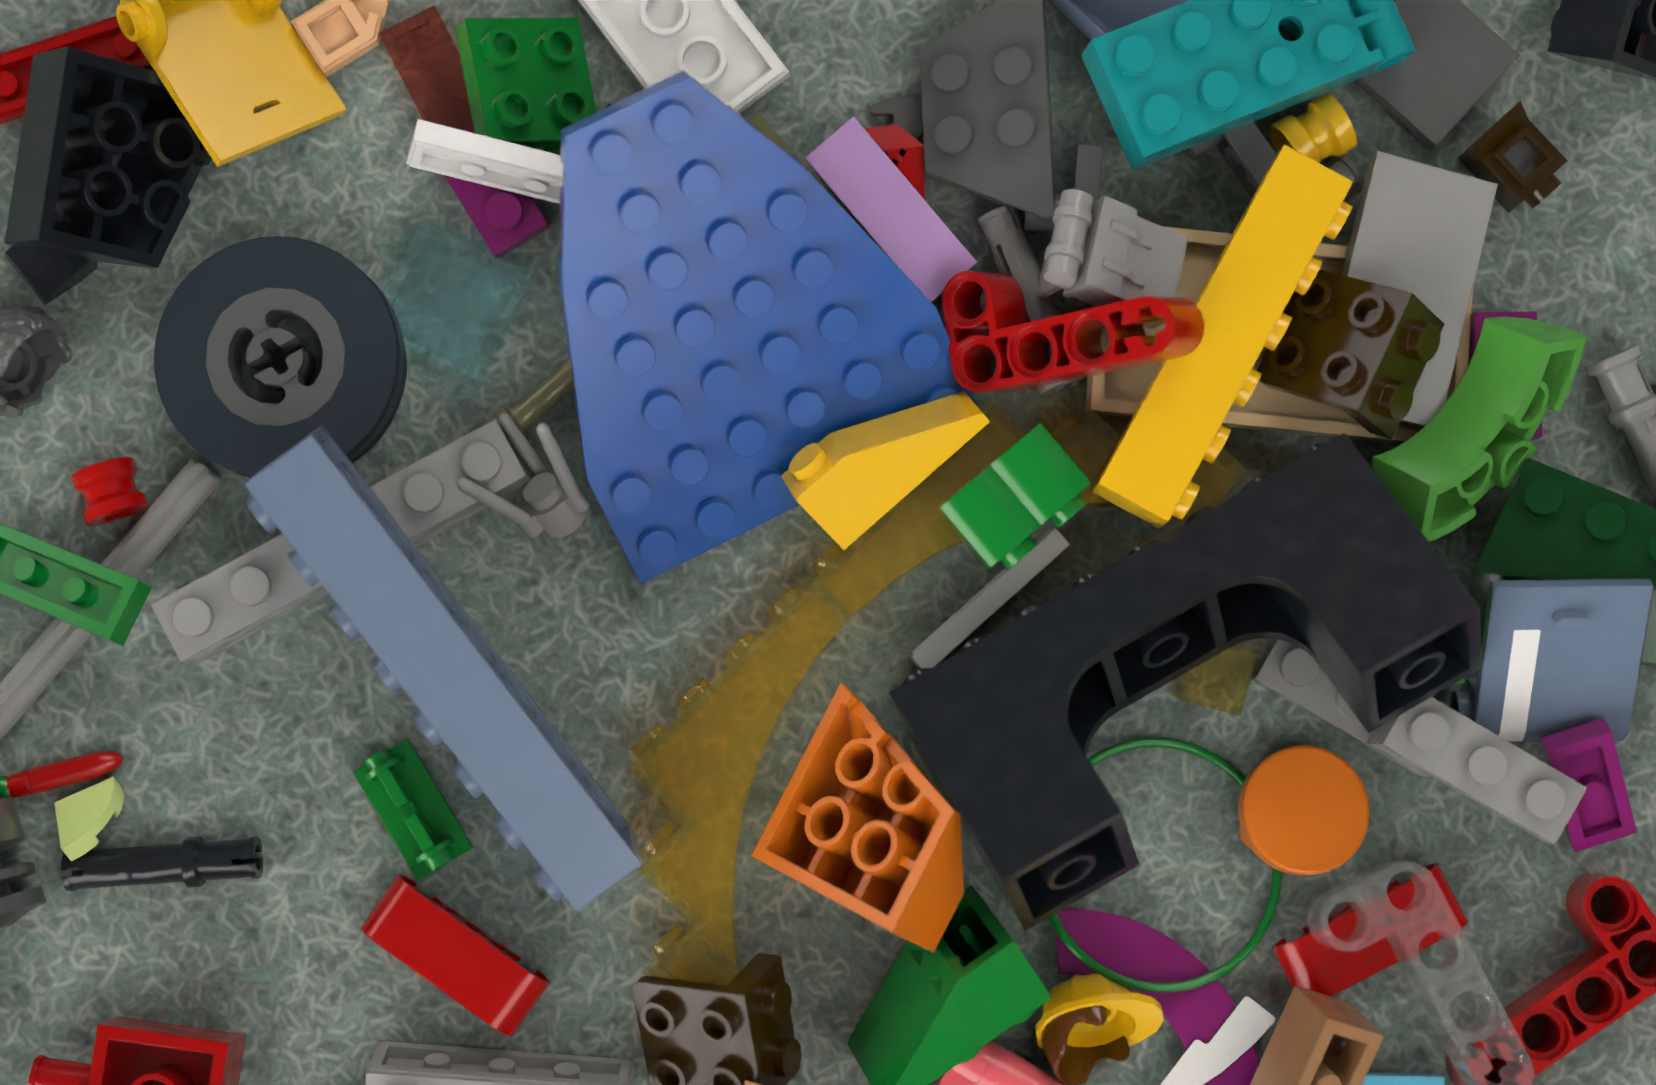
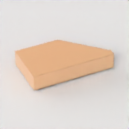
[290,0,390,78]

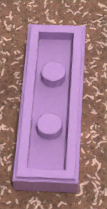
[805,116,977,302]

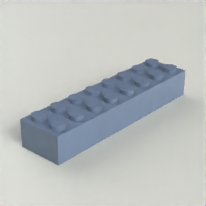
[245,425,641,912]

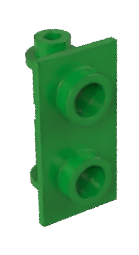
[353,738,474,881]

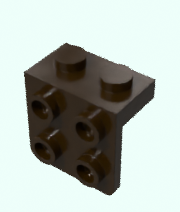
[1257,269,1444,439]
[632,953,802,1085]

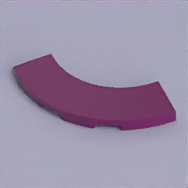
[1055,908,1259,1085]

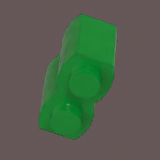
[938,423,1091,570]

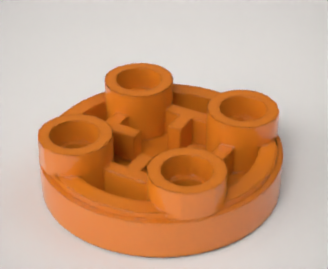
[1238,745,1370,876]

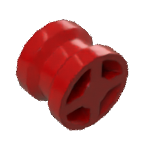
[71,457,149,526]

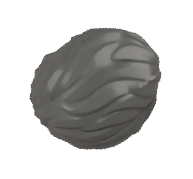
[0,306,72,417]

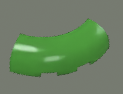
[1372,317,1587,542]

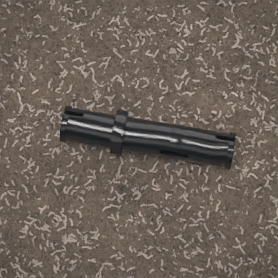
[61,836,263,891]

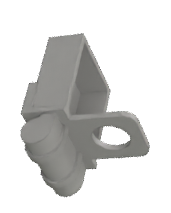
[1037,189,1188,329]

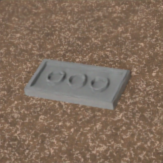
[1342,151,1498,429]

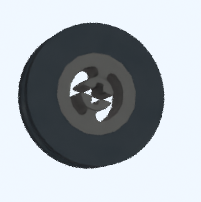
[154,236,407,478]

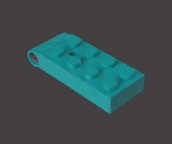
[1081,0,1417,171]

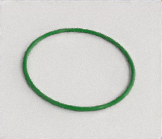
[1048,738,1282,993]

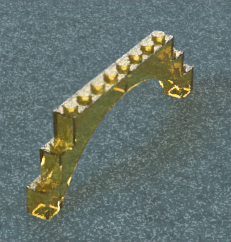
[629,401,1248,986]

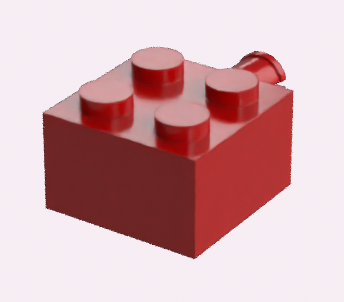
[28,1016,246,1085]

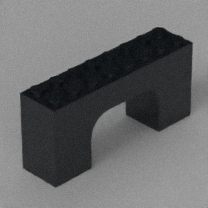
[889,433,1482,931]

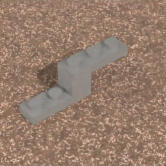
[1252,639,1587,845]

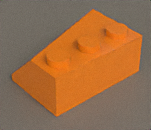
[751,682,964,953]

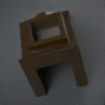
[1458,101,1567,213]

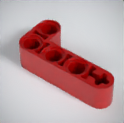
[942,271,1204,392]
[1446,874,1656,1085]

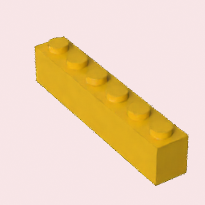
[1091,144,1353,529]

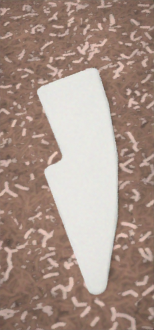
[1160,996,1275,1085]

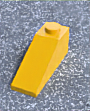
[781,391,990,550]

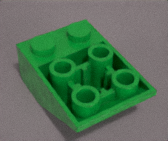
[847,884,1052,1085]

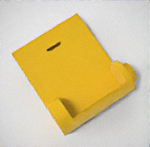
[116,0,347,167]

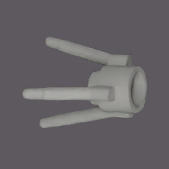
[456,413,590,538]

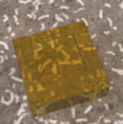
[1177,647,1257,716]

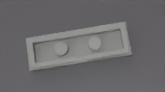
[909,528,1071,670]

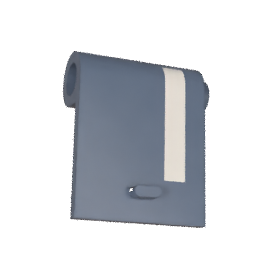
[1450,579,1653,742]

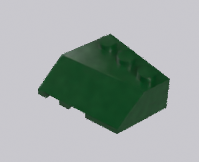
[1467,458,1656,666]

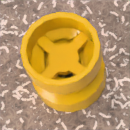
[1269,93,1357,163]

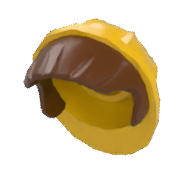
[1035,973,1164,1085]

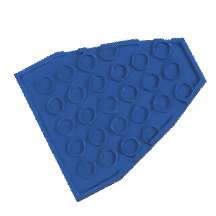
[558,70,978,584]

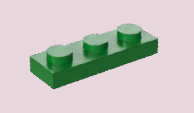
[0,524,152,646]

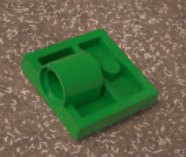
[455,17,597,152]

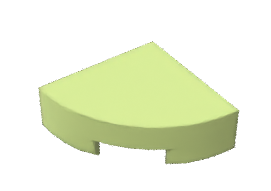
[54,776,124,861]

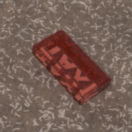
[379,5,473,130]

